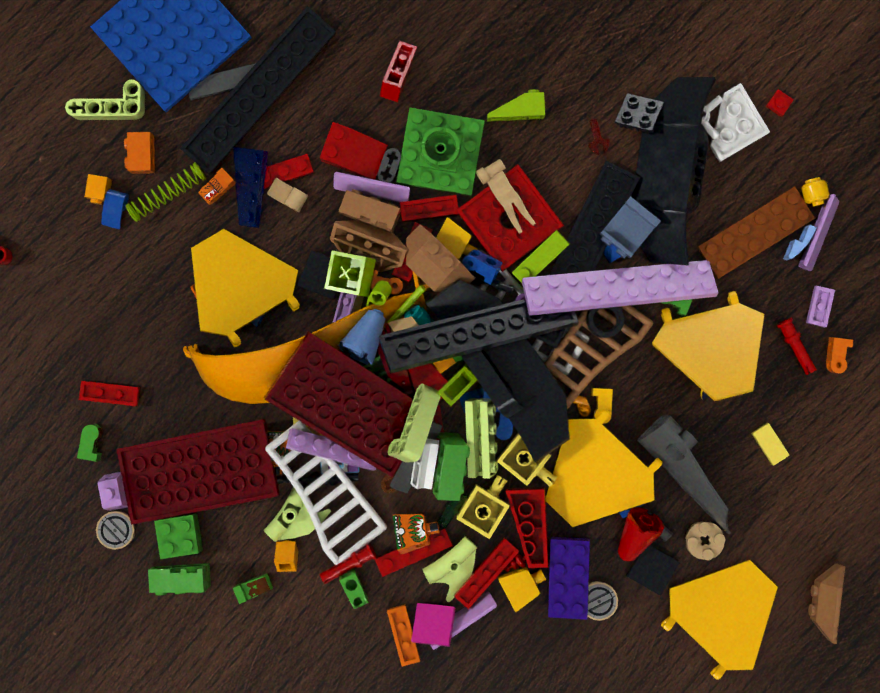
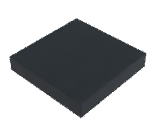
[297,250,337,300]
[626,545,680,596]

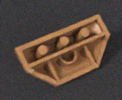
[330,220,408,272]
[406,225,475,292]
[808,563,846,644]

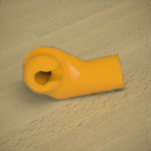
[568,392,591,417]

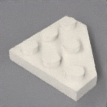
[710,83,770,162]

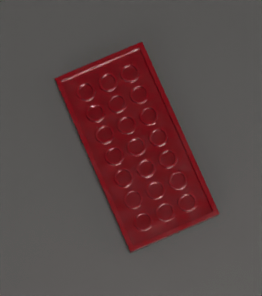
[264,331,413,477]
[116,419,280,525]

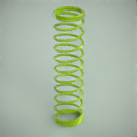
[126,162,206,222]

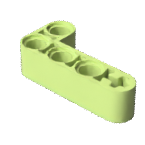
[65,80,145,120]
[388,383,440,462]

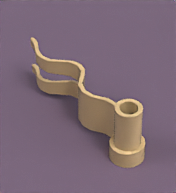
[476,159,536,234]

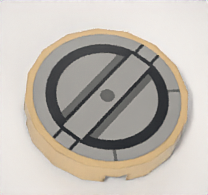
[96,511,135,550]
[588,581,618,621]

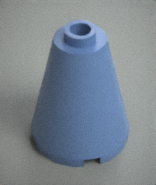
[338,309,386,365]

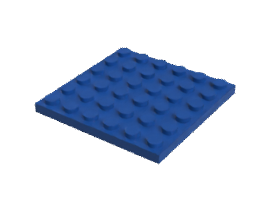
[90,0,252,113]

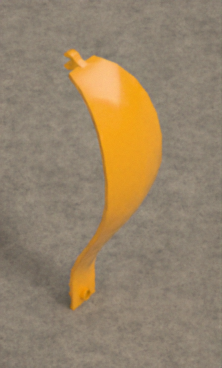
[183,293,428,404]

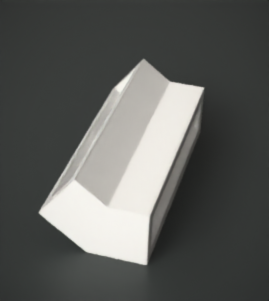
[410,439,439,489]

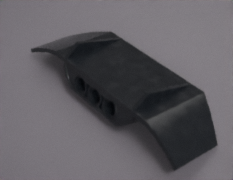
[632,77,716,266]
[426,279,570,462]

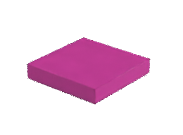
[411,603,456,647]

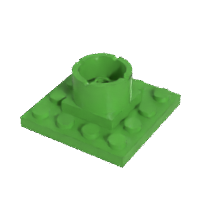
[396,108,485,196]

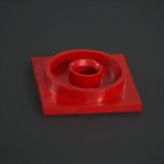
[456,165,564,272]

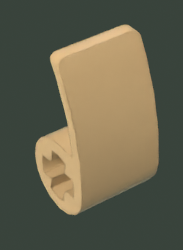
[267,178,308,212]

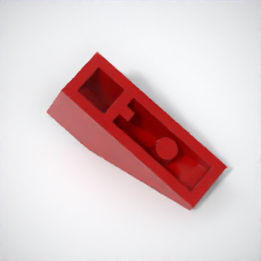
[380,41,417,102]

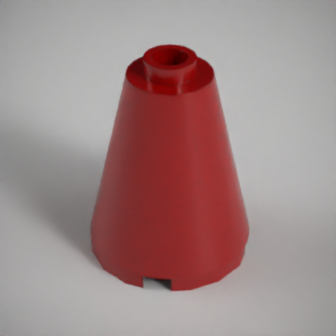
[618,507,664,561]

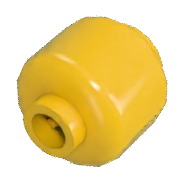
[802,177,830,207]

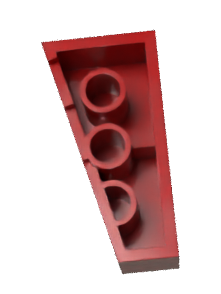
[505,487,549,568]

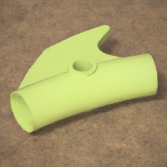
[264,487,331,542]
[422,536,478,602]

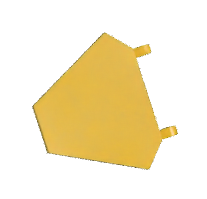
[191,229,300,348]
[652,291,764,401]
[546,409,663,527]
[661,560,778,680]

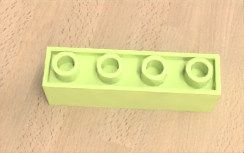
[465,398,498,479]

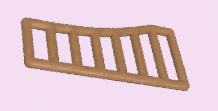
[545,305,653,409]

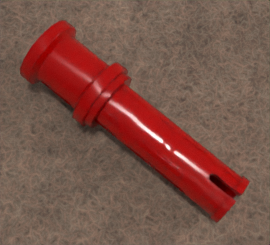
[776,318,817,375]
[320,544,377,584]

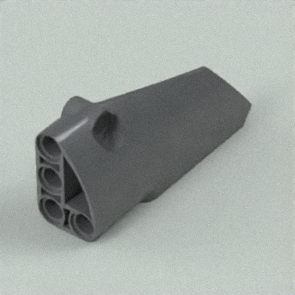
[637,415,731,534]

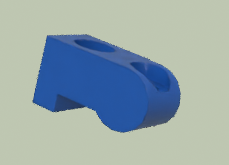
[463,250,503,285]
[496,407,513,440]

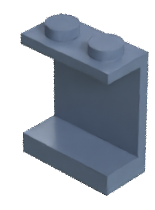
[600,196,661,259]

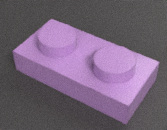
[806,286,835,327]

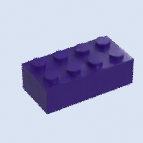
[548,537,590,620]

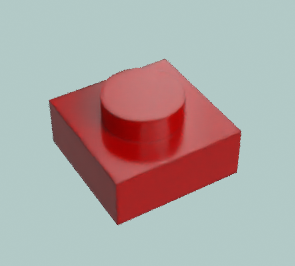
[766,89,794,117]

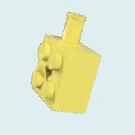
[496,433,557,487]
[456,475,510,539]

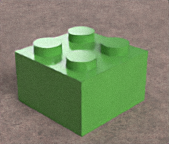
[154,512,203,559]

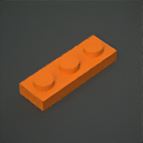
[387,604,420,667]

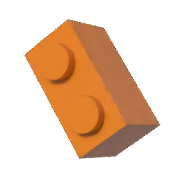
[124,132,155,174]

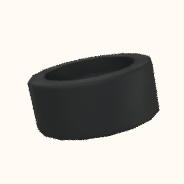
[586,307,625,338]

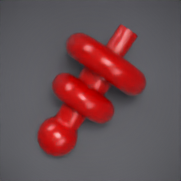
[504,553,526,572]

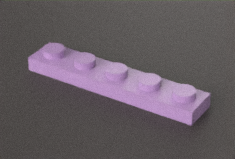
[286,428,376,471]

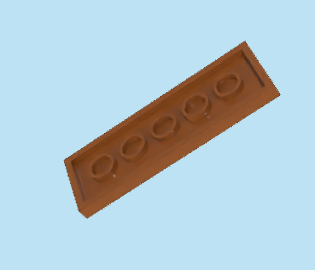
[697,186,815,279]

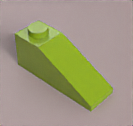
[487,90,545,122]
[512,230,570,283]

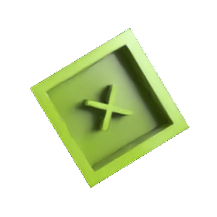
[324,251,376,297]

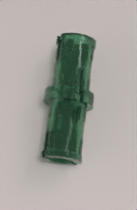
[437,494,468,528]

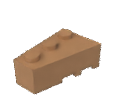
[338,189,401,233]

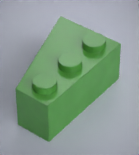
[148,563,211,595]

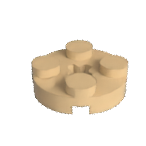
[685,521,725,560]

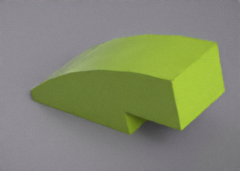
[437,364,477,406]

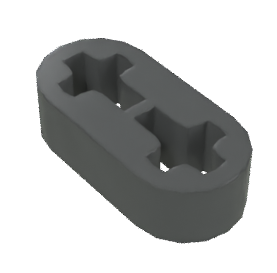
[378,148,401,183]

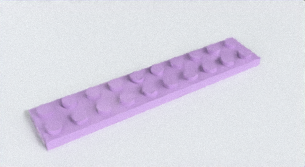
[522,260,718,316]

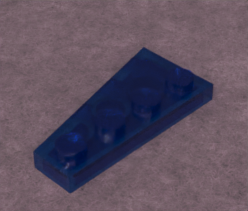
[233,147,268,228]

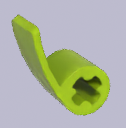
[366,280,392,307]

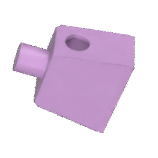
[98,472,128,511]

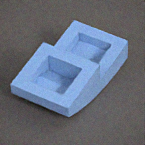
[783,225,817,260]

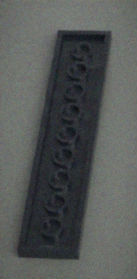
[180,6,336,175]
[533,161,640,348]
[379,299,579,374]

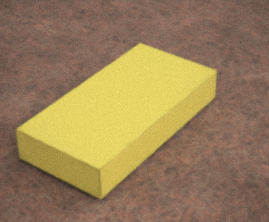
[751,423,790,466]

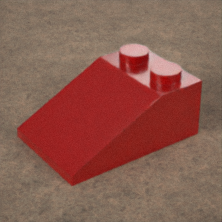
[320,122,388,180]

